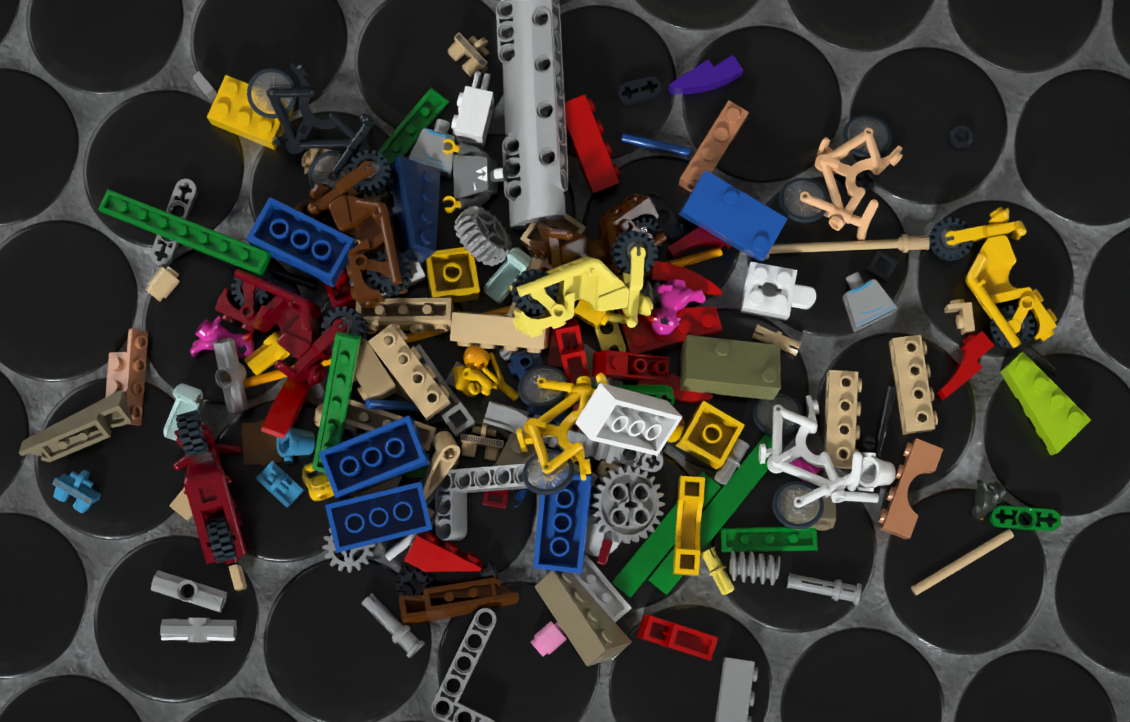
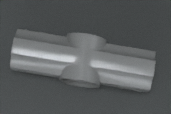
[213,338,249,413]
[151,570,227,612]
[160,618,237,642]

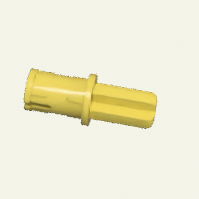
[700,547,734,595]

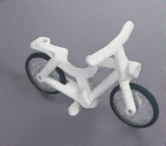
[753,391,862,529]

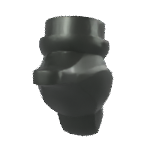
[971,479,1006,520]

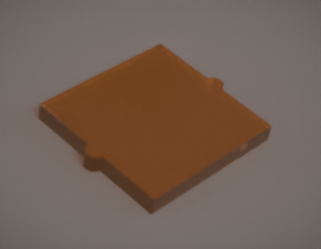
[242,420,284,466]

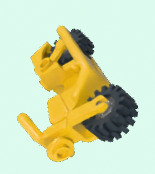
[929,207,1057,349]

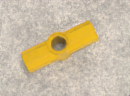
[244,330,290,376]

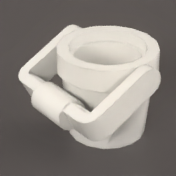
[857,452,896,492]

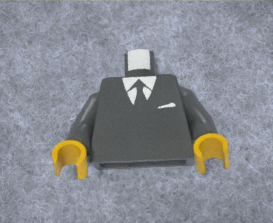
[442,139,508,213]

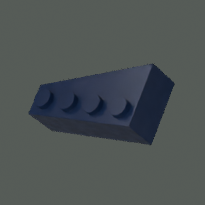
[389,155,440,263]

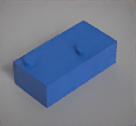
[678,170,788,262]
[247,197,356,288]
[318,416,431,500]
[533,470,593,574]
[325,482,432,553]

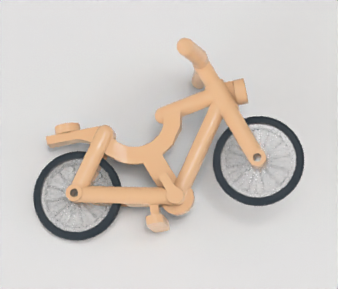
[779,115,902,241]

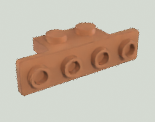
[105,328,148,425]

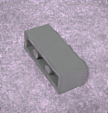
[715,657,758,722]

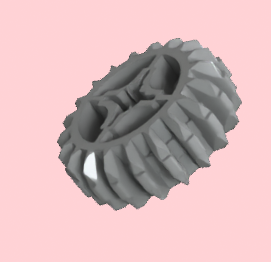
[454,205,512,266]

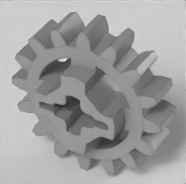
[322,528,376,573]

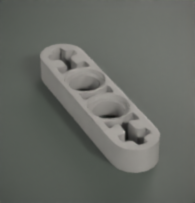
[150,179,198,267]

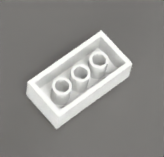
[575,383,682,456]

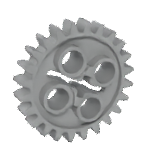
[590,465,665,544]

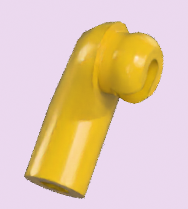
[453,366,480,397]
[462,368,494,396]

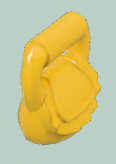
[302,462,334,501]

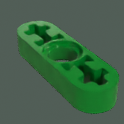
[989,506,1061,532]

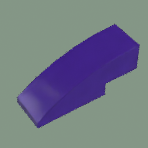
[668,55,743,94]

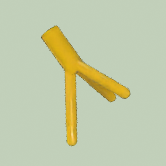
[474,352,519,402]

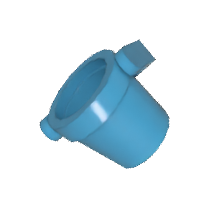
[276,427,315,465]

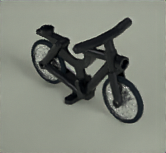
[247,62,375,189]

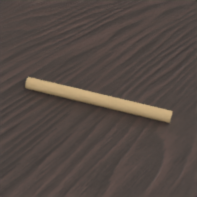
[911,529,1014,595]

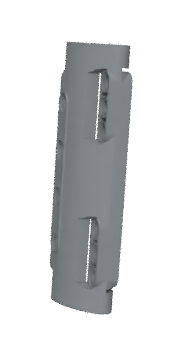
[496,0,568,230]

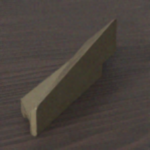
[19,390,133,462]

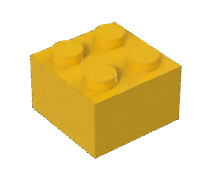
[424,247,480,303]
[675,401,745,470]

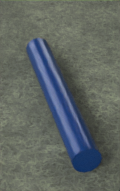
[621,133,691,157]
[365,399,420,411]

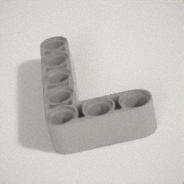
[435,464,545,541]
[431,608,497,722]

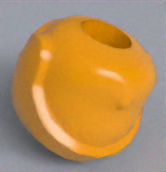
[463,345,491,371]

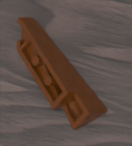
[399,577,519,627]

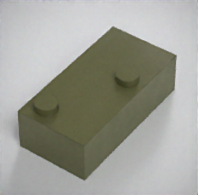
[680,335,781,400]

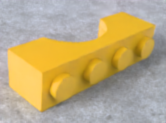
[673,476,705,576]

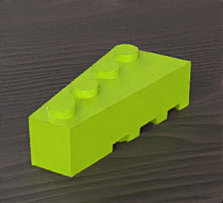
[1000,352,1091,456]

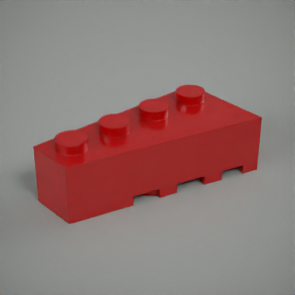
[565,95,621,193]
[617,307,722,355]

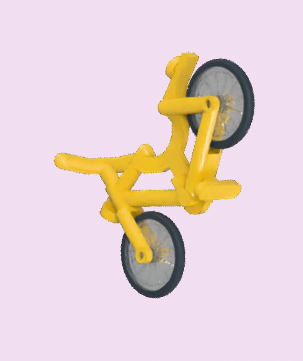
[516,366,608,495]

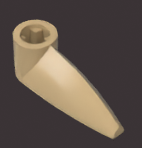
[422,431,460,500]

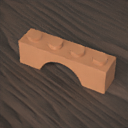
[678,101,749,192]
[878,438,943,539]

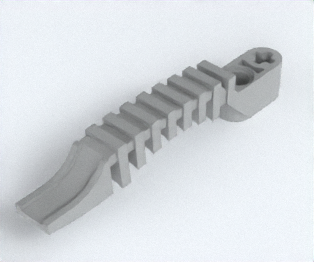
[483,401,663,472]

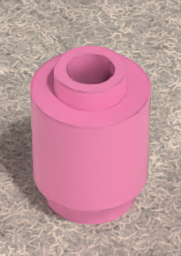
[531,621,567,656]

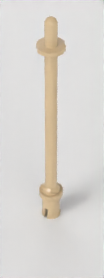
[742,234,930,260]

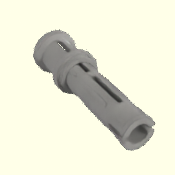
[787,573,862,605]
[362,593,425,658]

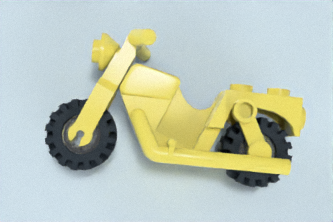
[510,231,658,337]

